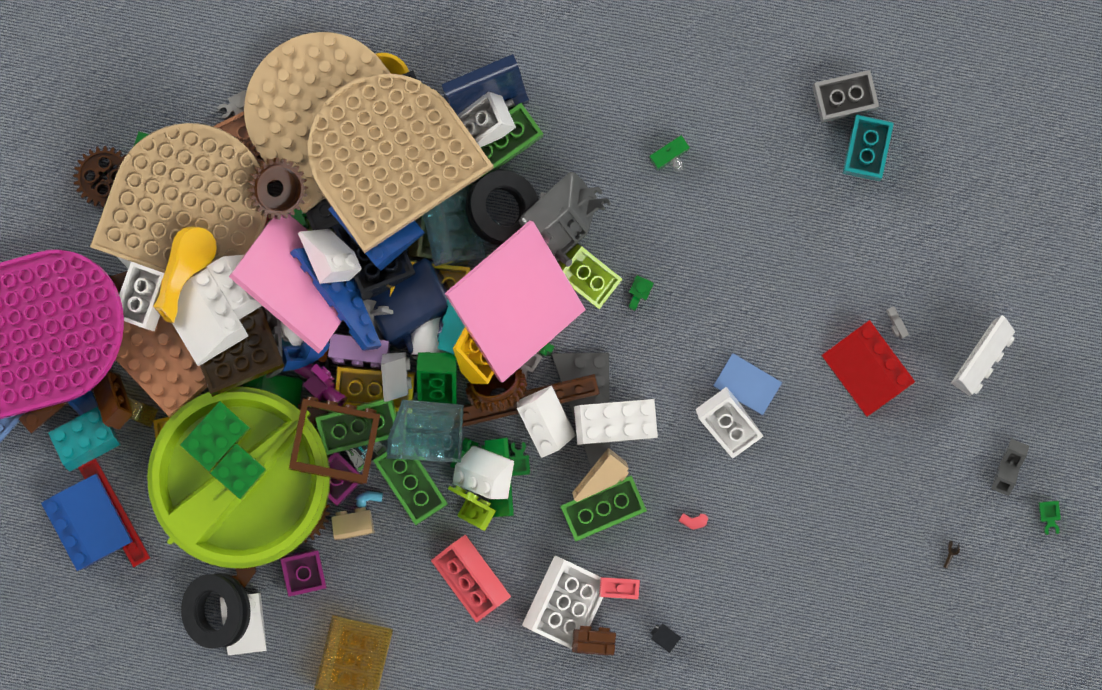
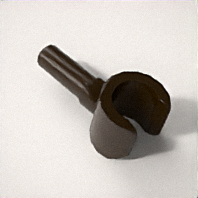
[943,541,960,569]

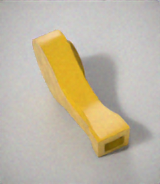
[153,226,217,323]

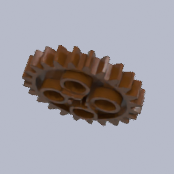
[73,146,126,208]

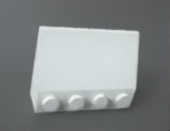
[172,268,248,366]
[951,315,1015,396]
[522,556,603,649]

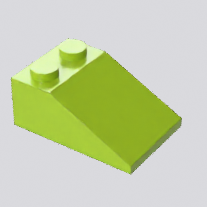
[558,244,622,309]

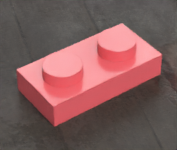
[599,577,640,599]

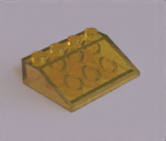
[314,615,393,690]

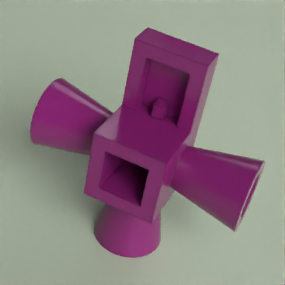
[294,363,347,407]

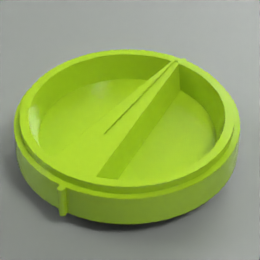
[147,387,330,568]

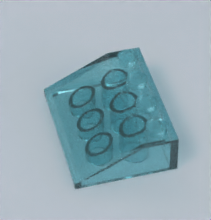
[423,184,487,266]
[387,400,464,463]

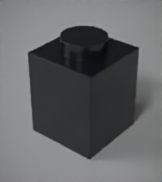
[650,623,681,653]

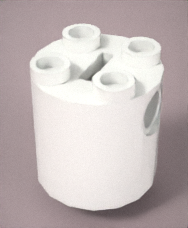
[410,317,446,360]

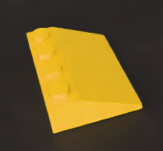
[453,327,494,384]

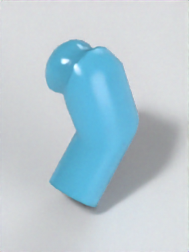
[356,491,383,507]

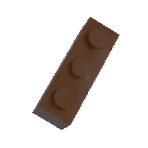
[93,371,133,430]

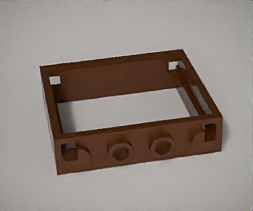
[288,397,380,485]

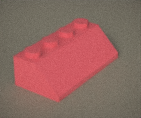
[431,535,511,623]

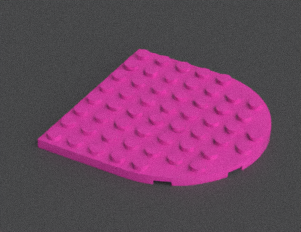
[0,250,124,419]

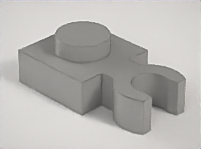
[217,90,246,119]
[886,306,909,340]
[519,352,543,380]

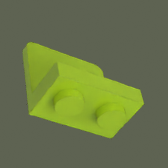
[448,485,496,531]

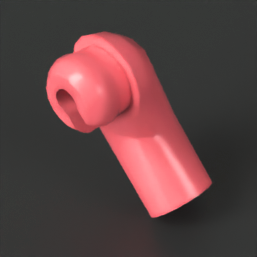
[678,513,708,530]

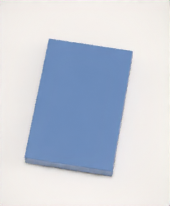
[713,353,782,416]

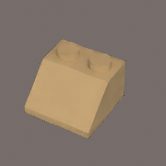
[332,507,375,540]

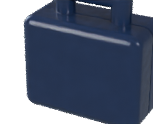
[368,258,450,356]

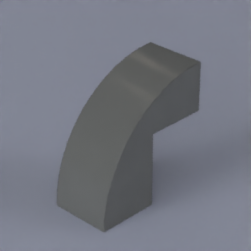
[991,438,1029,496]

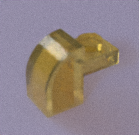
[128,398,158,427]

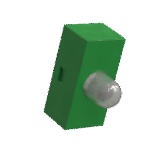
[649,135,690,171]

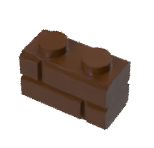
[572,626,616,656]

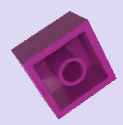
[328,452,360,506]
[280,549,326,597]

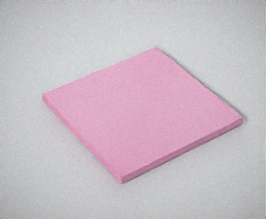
[229,214,341,354]
[444,221,586,383]

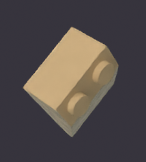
[572,448,629,502]

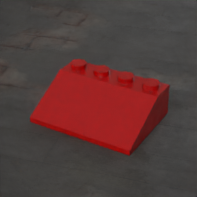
[821,320,915,417]

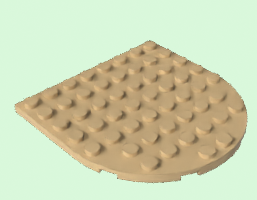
[244,32,391,214]
[308,74,494,253]
[90,123,268,281]

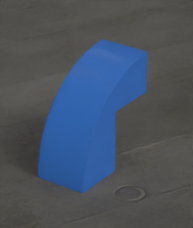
[282,341,330,371]

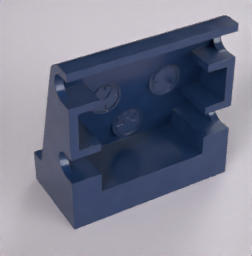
[442,54,529,115]

